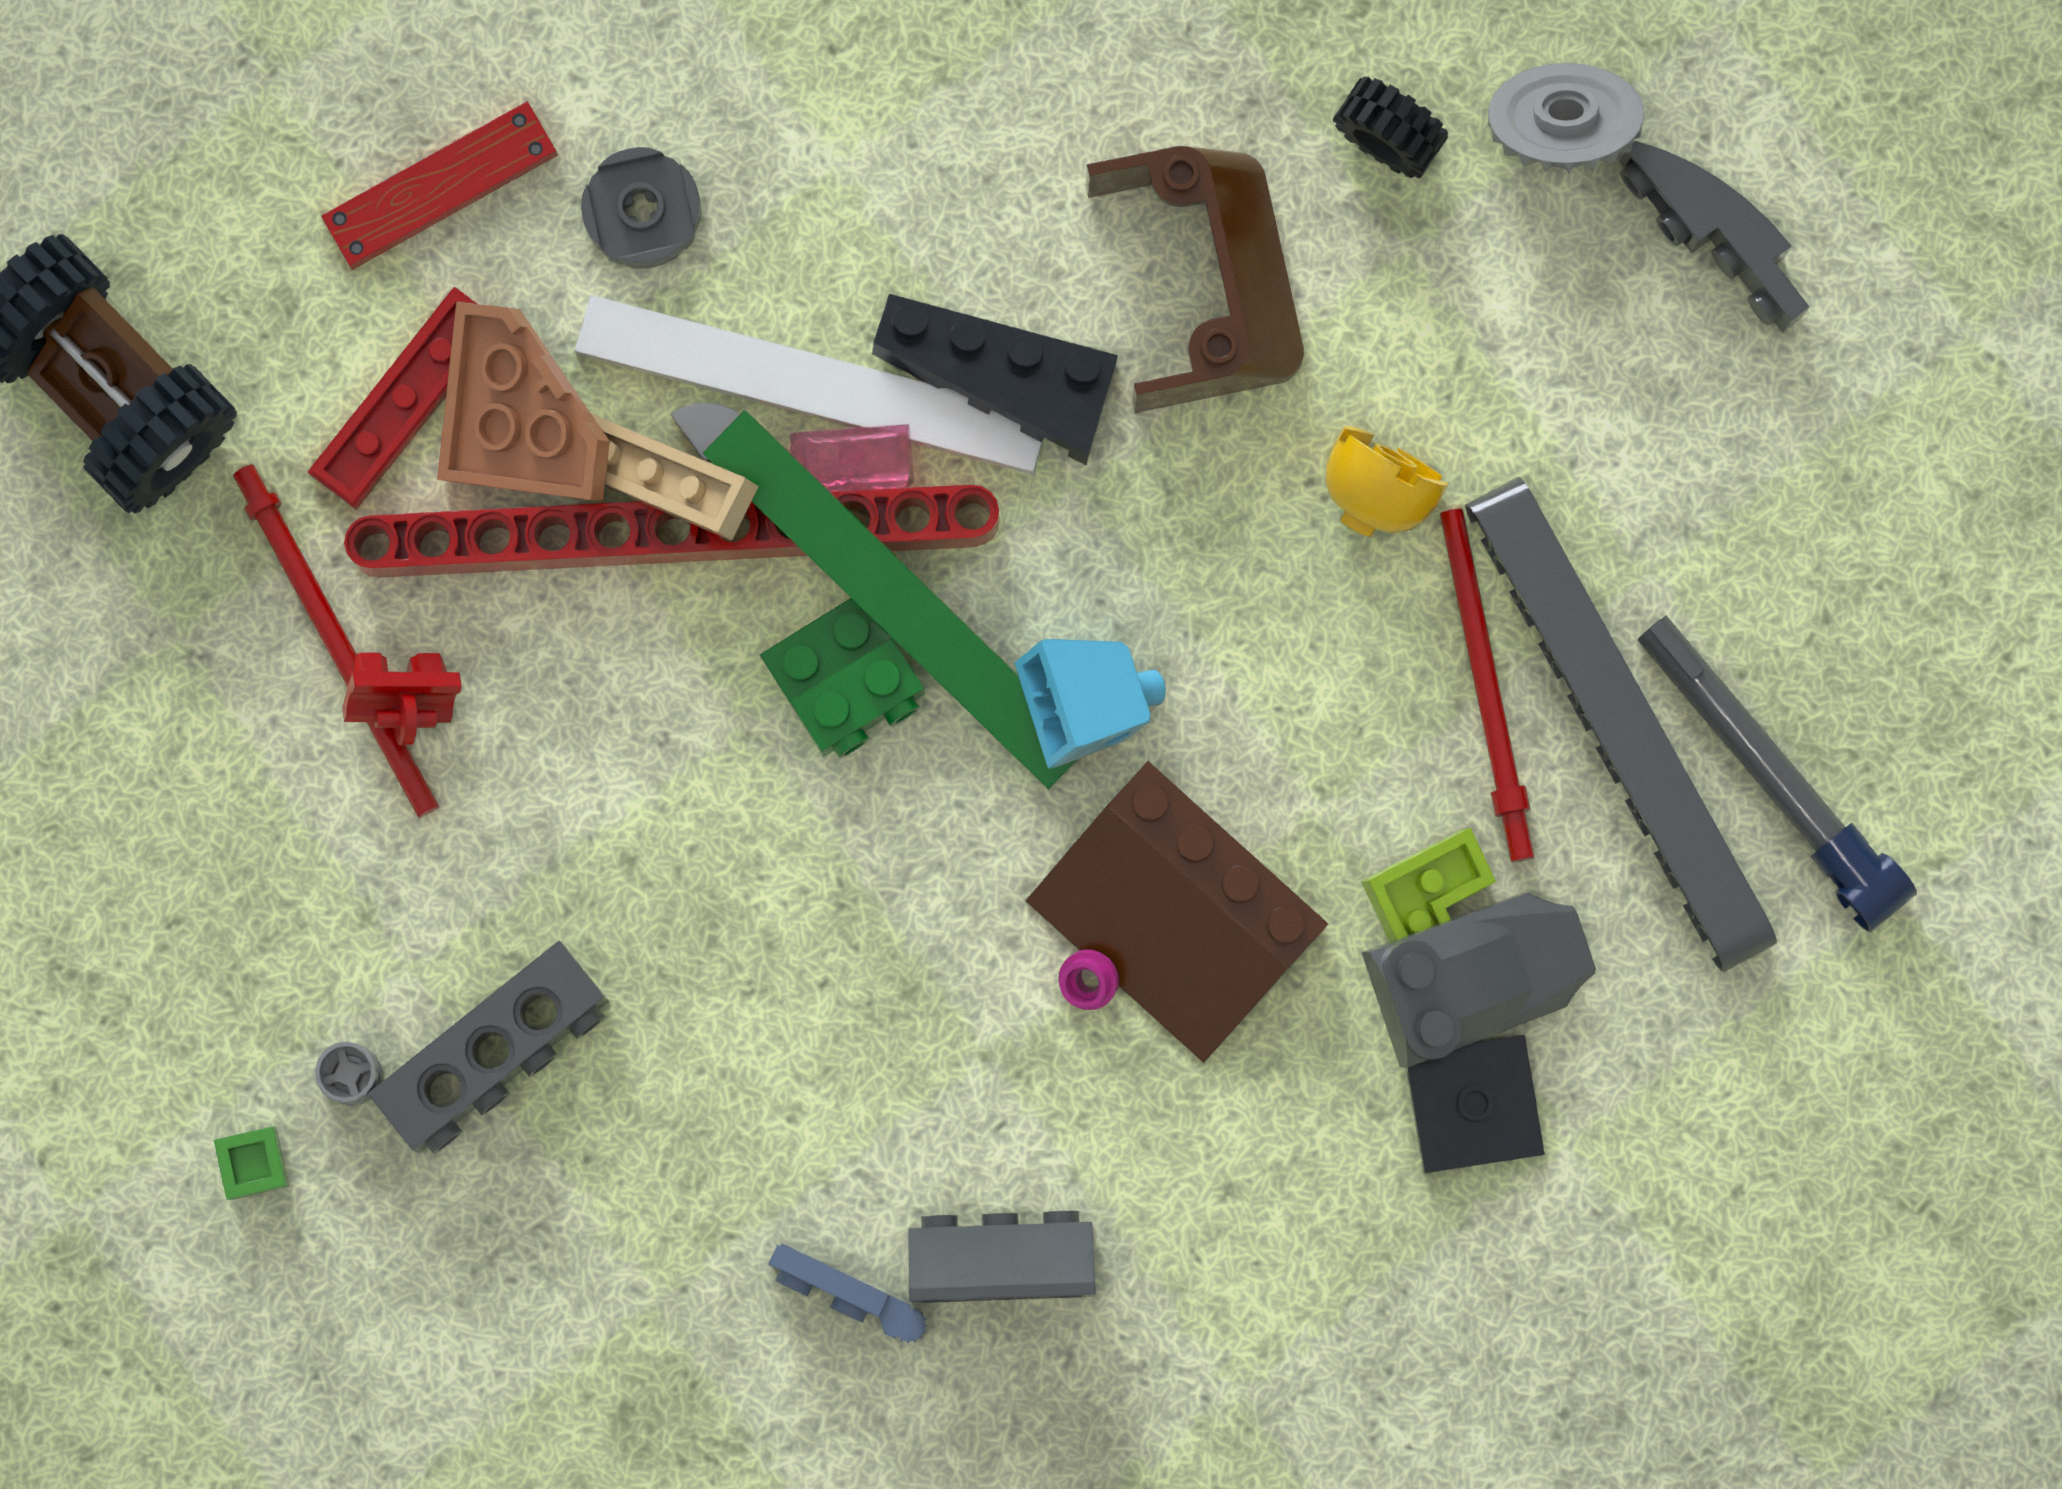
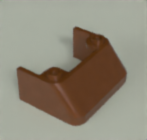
[1086,146,1304,413]

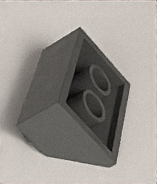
[908,1211,1096,1303]

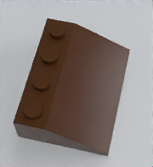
[1025,761,1329,1063]

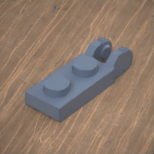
[768,1243,928,1343]

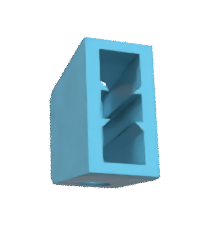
[1014,639,1166,768]

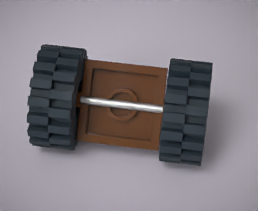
[0,234,237,514]

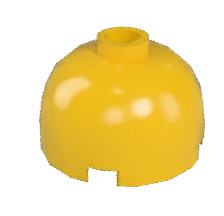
[1325,426,1448,537]

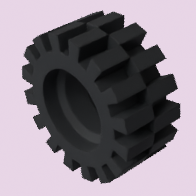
[1333,76,1448,179]

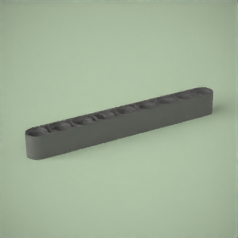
[1465,477,1777,972]

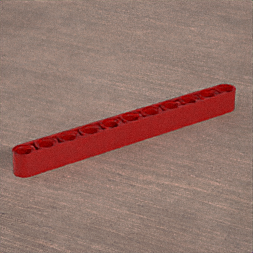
[344,485,1000,578]

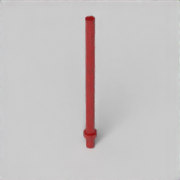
[233,464,440,818]

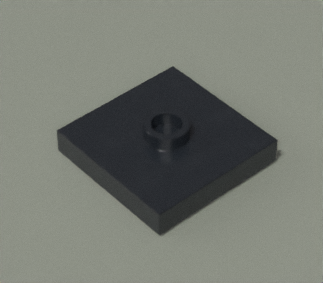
[1406,1035,1545,1174]

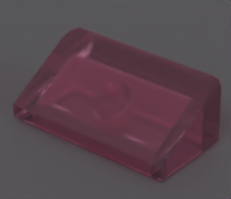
[790,424,915,492]

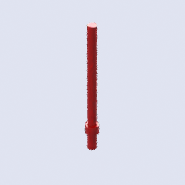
[1440,508,1535,863]

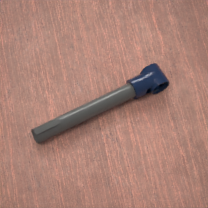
[1637,615,1917,933]

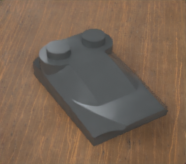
[1361,893,1596,1068]

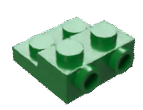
[759,598,925,758]

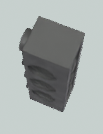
[367,940,609,1154]

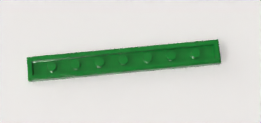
[702,409,1078,790]

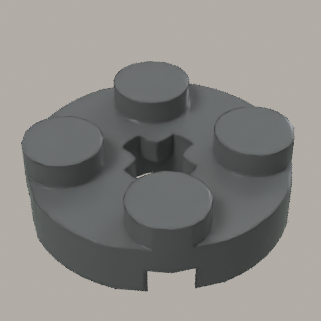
[581,147,701,268]

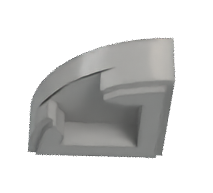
[671,403,740,462]

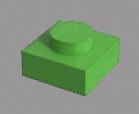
[214,1126,289,1200]

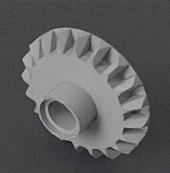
[1488,63,1644,174]

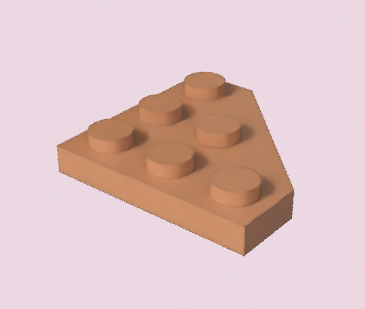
[437,302,610,501]

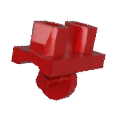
[342,652,462,745]

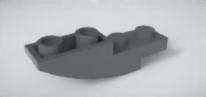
[1620,141,1810,333]

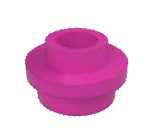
[1058,950,1119,1010]

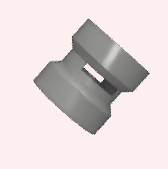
[315,1042,383,1106]

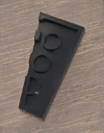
[872,294,1118,466]

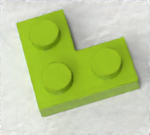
[1361,828,1496,942]

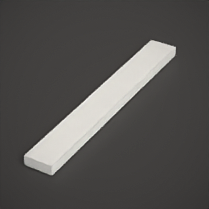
[575,295,1043,475]

